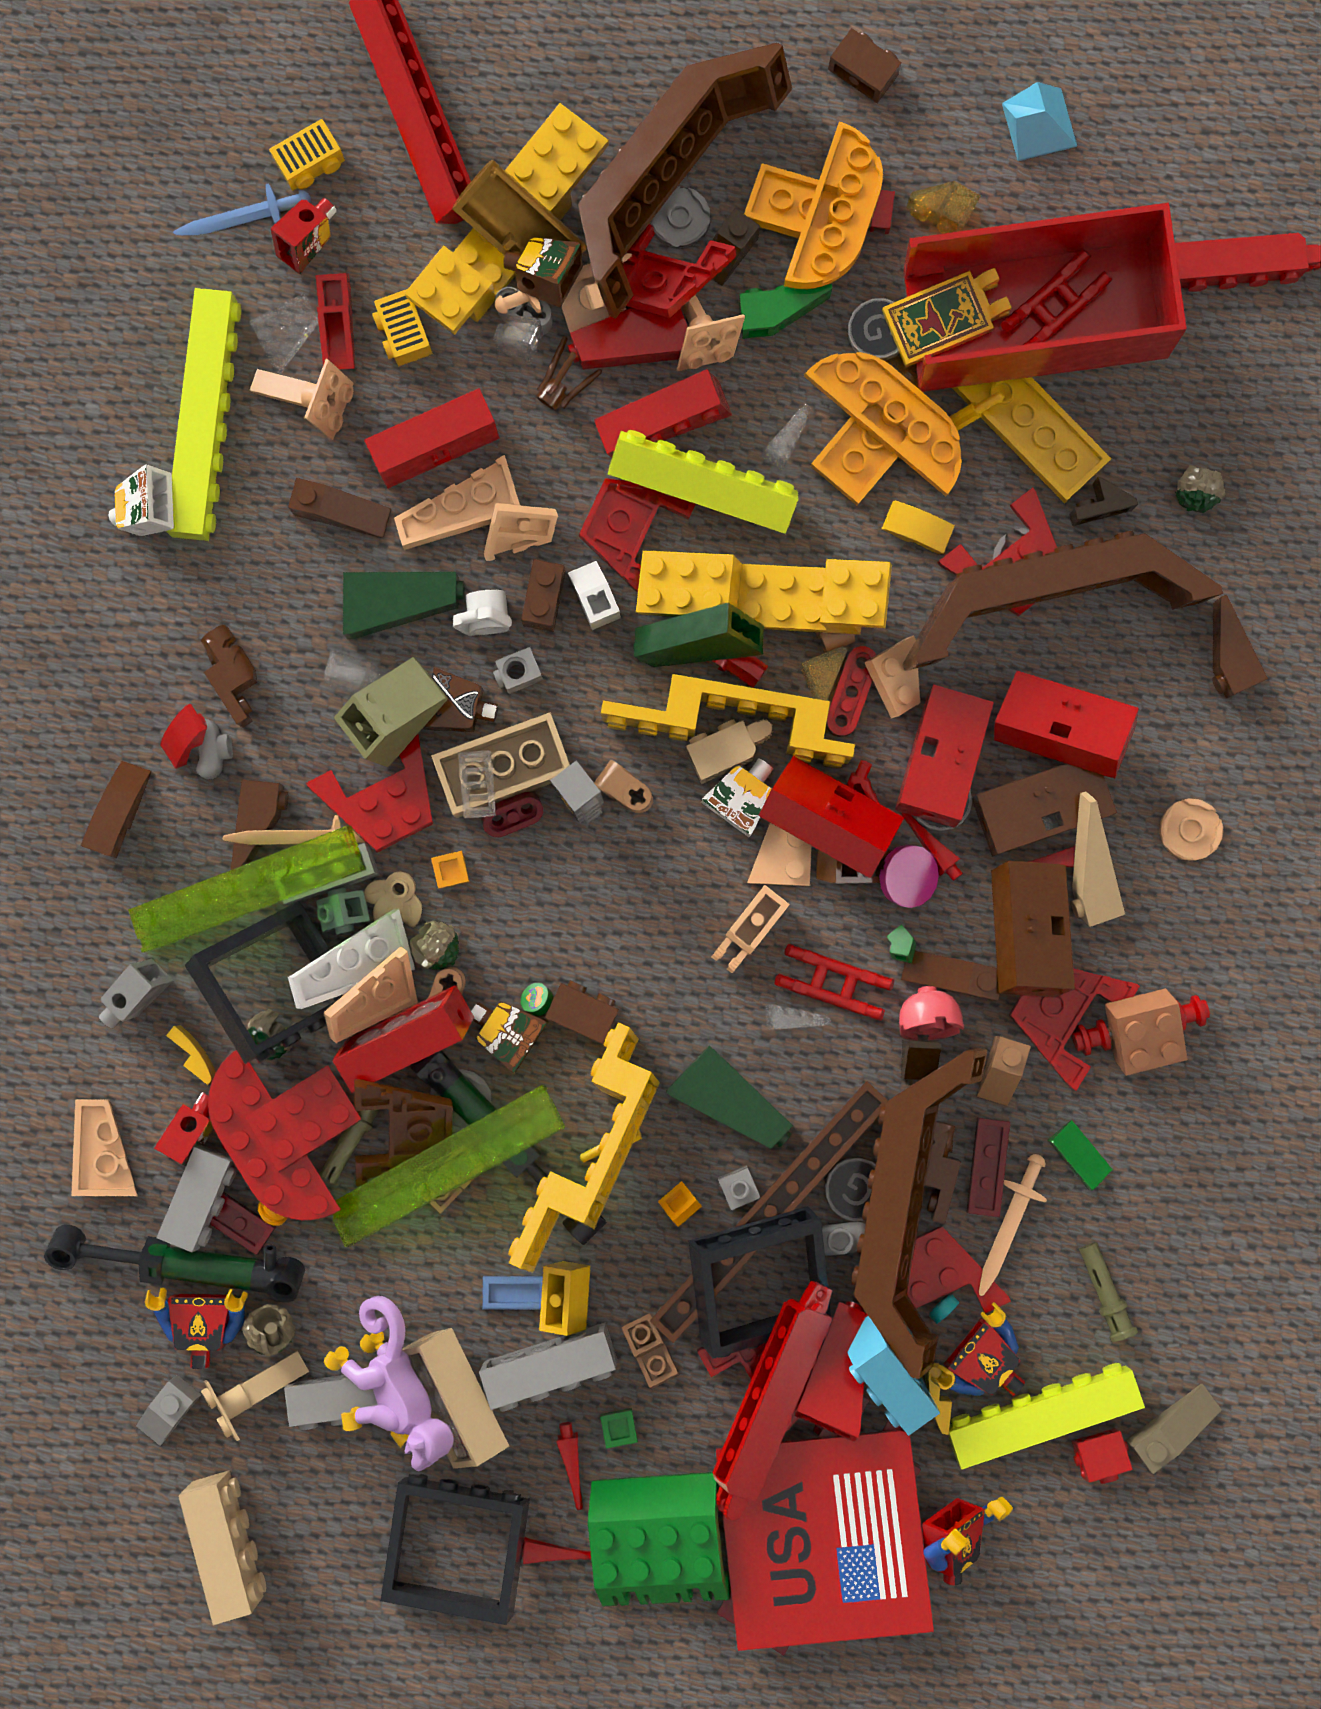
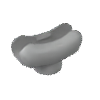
[196,719,233,779]
[822,1221,866,1256]

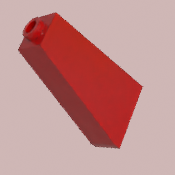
[567,308,688,370]
[794,1301,868,1442]

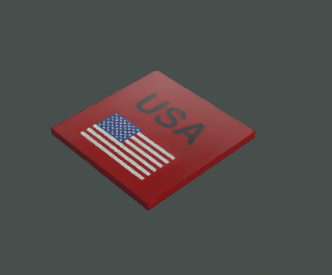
[716,1429,934,1651]

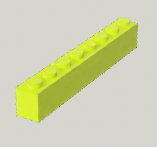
[166,288,241,541]

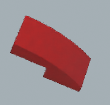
[160,704,207,769]

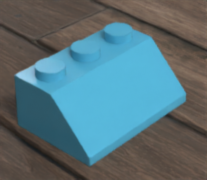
[847,1316,940,1436]

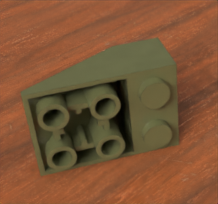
[334,657,448,767]

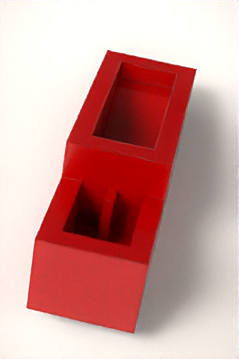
[315,273,355,369]

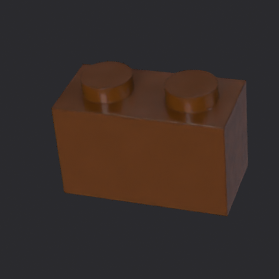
[828,28,902,104]
[521,559,566,632]
[545,980,619,1044]

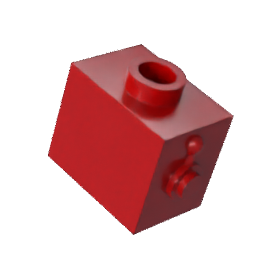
[1071,1428,1133,1484]

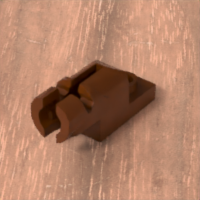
[201,624,257,728]
[925,1121,961,1224]

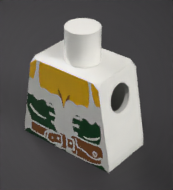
[109,465,174,536]
[701,758,773,837]

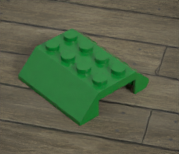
[588,1472,731,1607]

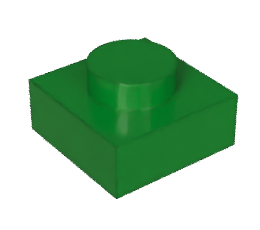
[600,1408,638,1449]

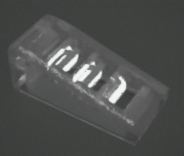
[764,404,811,472]
[458,750,496,819]
[764,1004,831,1030]

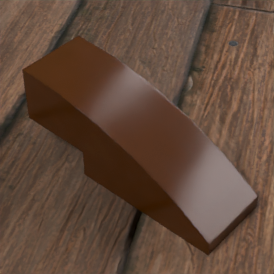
[80,761,152,858]

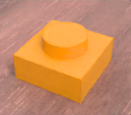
[431,851,470,889]
[658,1181,702,1227]

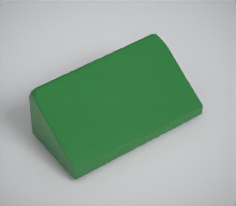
[1048,1120,1113,1191]

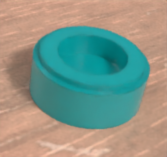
[929,1294,960,1324]

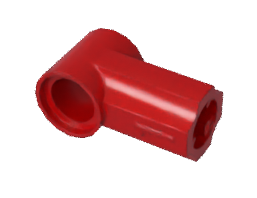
[707,656,768,688]

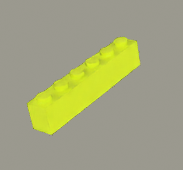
[608,430,798,534]
[948,1363,1145,1470]

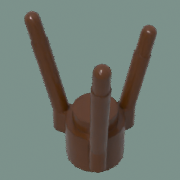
[536,336,602,411]

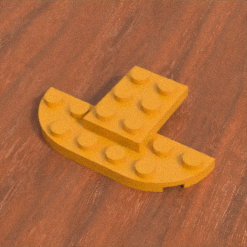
[744,121,883,289]
[804,352,962,506]

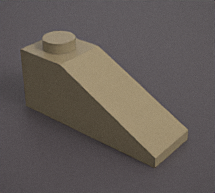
[1126,1384,1222,1474]

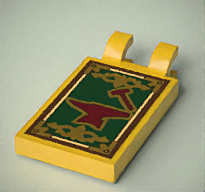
[882,268,1012,367]

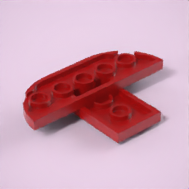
[208,1050,362,1220]

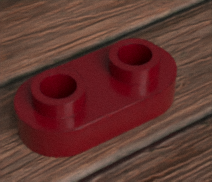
[481,792,543,837]

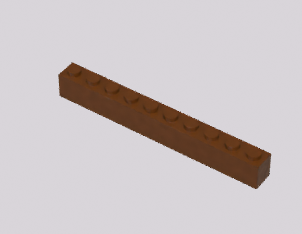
[650,1081,888,1343]

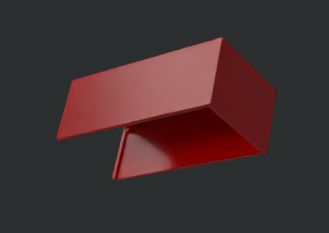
[903,202,1187,392]

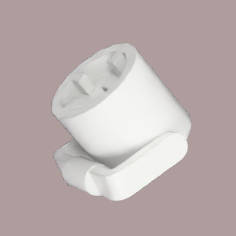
[453,590,512,636]

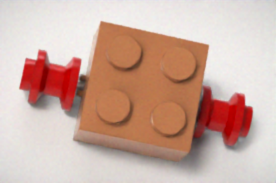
[1072,988,1210,1076]

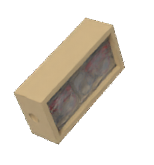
[402,1328,509,1469]

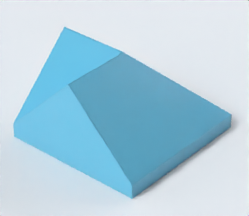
[1002,82,1077,161]

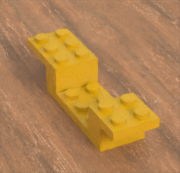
[405,103,609,335]
[636,551,892,635]
[601,674,855,768]
[508,1023,660,1273]

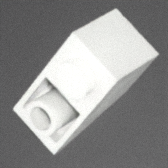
[568,561,620,630]

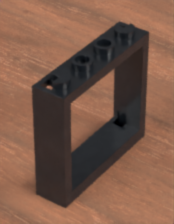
[185,901,344,1064]
[688,1206,832,1359]
[380,1474,530,1625]

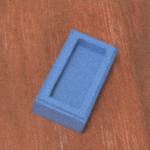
[482,1276,543,1310]

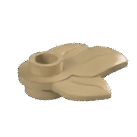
[364,871,422,928]

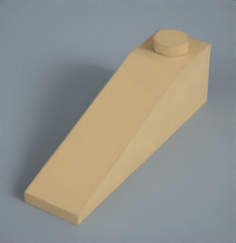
[1071,791,1125,927]

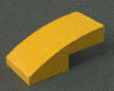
[882,500,955,554]
[166,1025,216,1085]
[925,1363,952,1435]

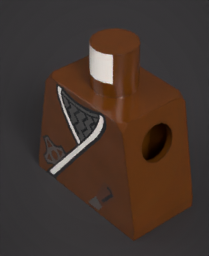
[423,668,498,732]

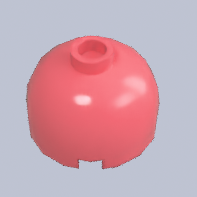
[899,986,964,1041]

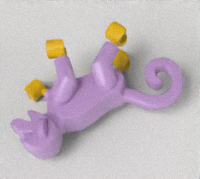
[324,1296,454,1471]

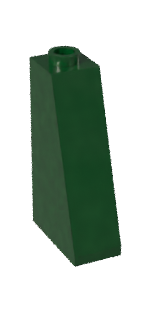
[343,572,465,639]
[633,603,764,667]
[666,1045,793,1149]

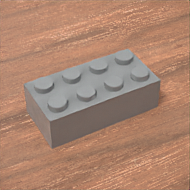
[479,1322,617,1412]

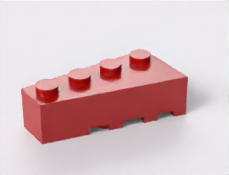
[594,369,732,457]

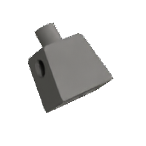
[99,959,174,1028]

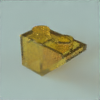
[906,181,981,234]

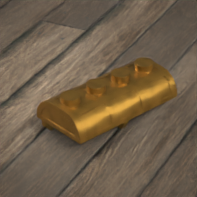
[453,160,587,256]

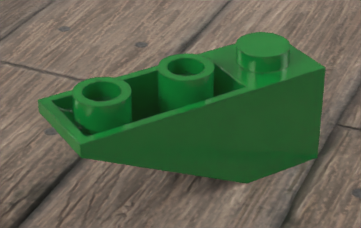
[738,284,832,339]

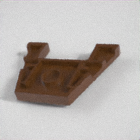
[354,1079,453,1186]

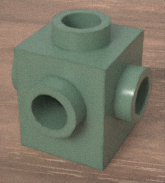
[316,888,370,935]

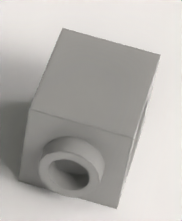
[493,647,543,694]
[718,1165,760,1210]

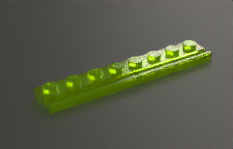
[128,826,366,953]
[332,1085,565,1247]

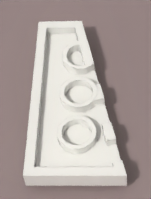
[288,909,415,1009]

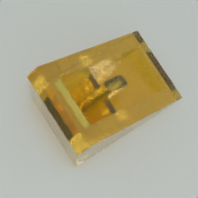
[800,646,848,701]

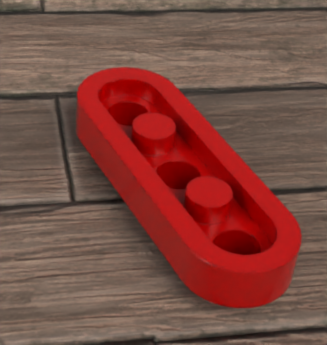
[826,646,876,737]

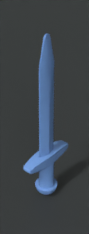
[173,184,311,235]

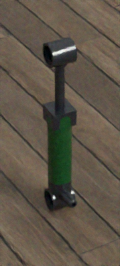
[409,1050,607,1245]
[44,1225,305,1303]

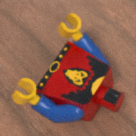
[145,1288,248,1369]
[931,1302,1025,1396]
[922,1497,1013,1585]

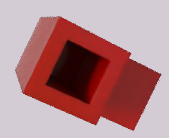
[870,190,895,234]

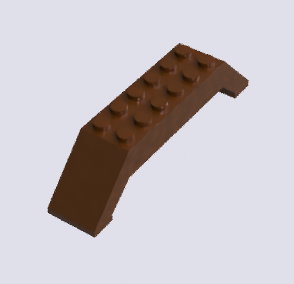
[578,43,792,319]
[903,531,1223,671]
[852,1048,987,1379]

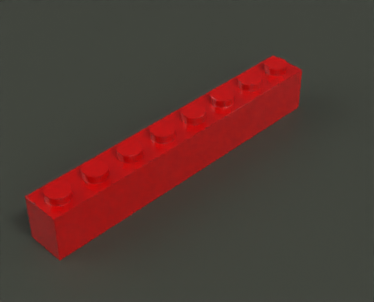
[349,0,471,224]

